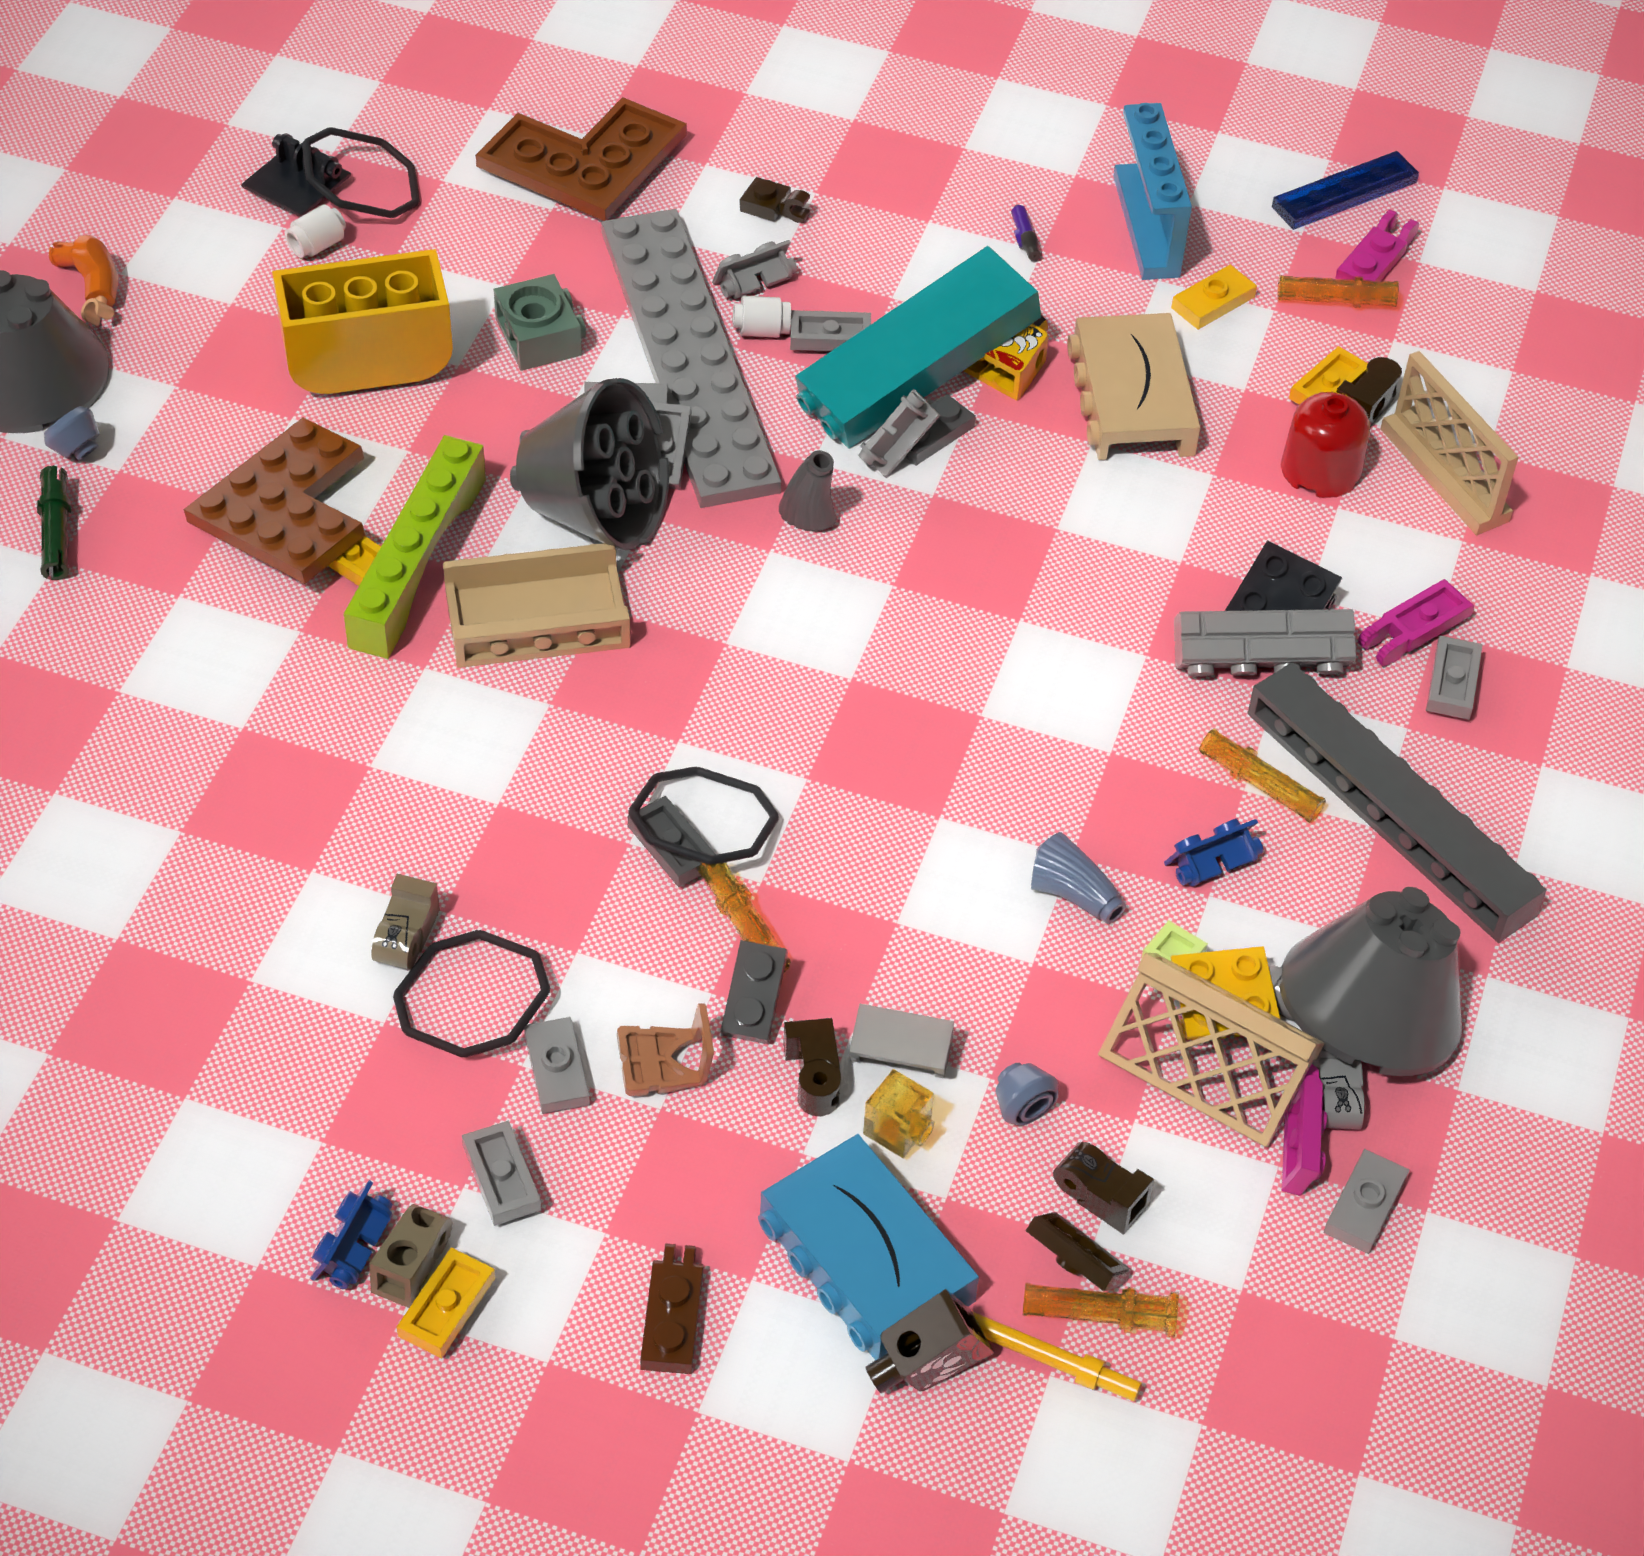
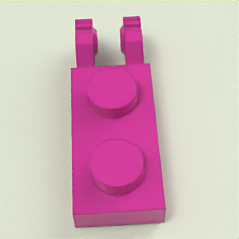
[1335,210,1419,295]
[1357,579,1474,667]

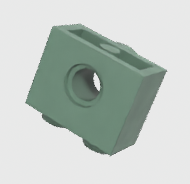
[493,274,586,371]

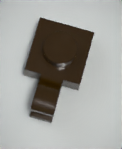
[739,177,811,223]

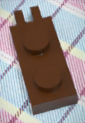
[640,1243,704,1374]

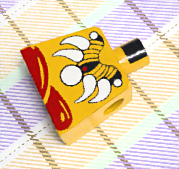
[963,315,1049,401]

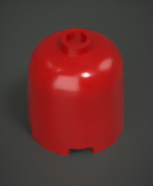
[1280,392,1370,498]

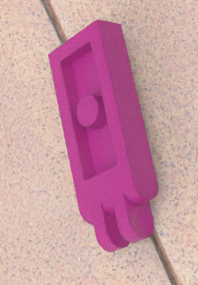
[1282,1064,1327,1196]

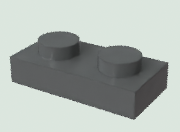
[905,394,976,466]
[627,795,717,887]
[721,940,788,1044]

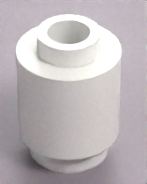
[285,204,346,258]
[732,296,791,338]

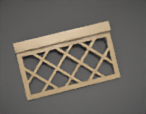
[1380,351,1519,536]
[1098,953,1325,1147]

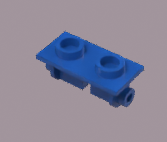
[1164,818,1263,886]
[310,1180,393,1289]

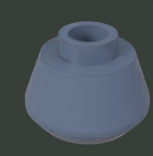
[44,406,100,460]
[995,1063,1059,1126]

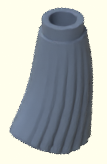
[1031,832,1126,924]

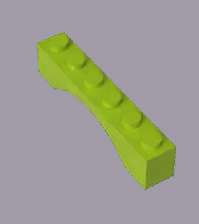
[344,435,486,659]

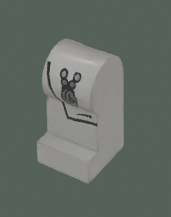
[1312,1048,1364,1130]

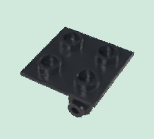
[241,133,351,217]
[1225,540,1342,611]

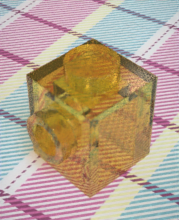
[863,1069,935,1159]

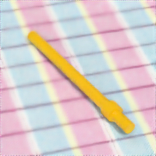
[972,1311,1142,1402]

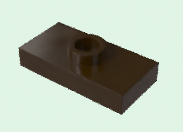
[1025,1212,1131,1291]

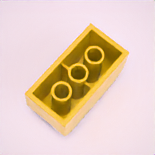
[272,249,453,394]

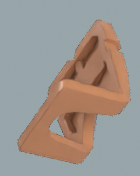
[616,1003,714,1096]

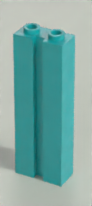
[795,245,1041,449]

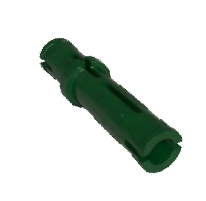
[37,466,72,580]

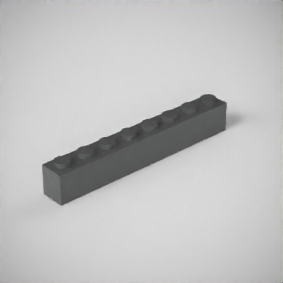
[1248,662,1547,944]

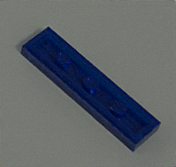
[1271,151,1419,230]

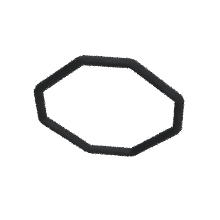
[302,127,420,218]
[628,767,779,865]
[393,930,550,1057]

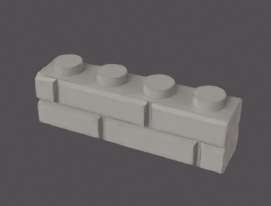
[1174,609,1356,677]

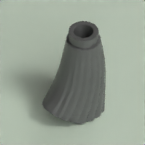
[778,450,837,531]

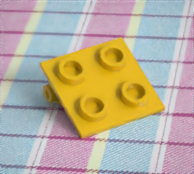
[1170,946,1280,1041]

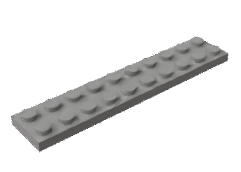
[601,209,781,508]

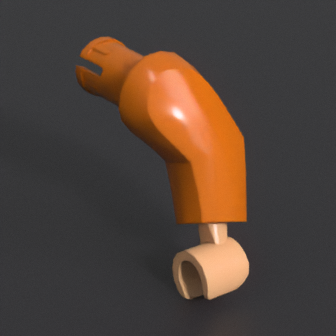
[49,235,119,326]

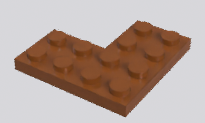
[475,97,687,221]
[183,417,365,584]

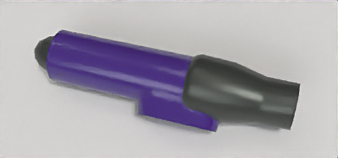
[1011,204,1041,261]

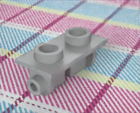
[712,240,797,299]
[858,389,940,478]

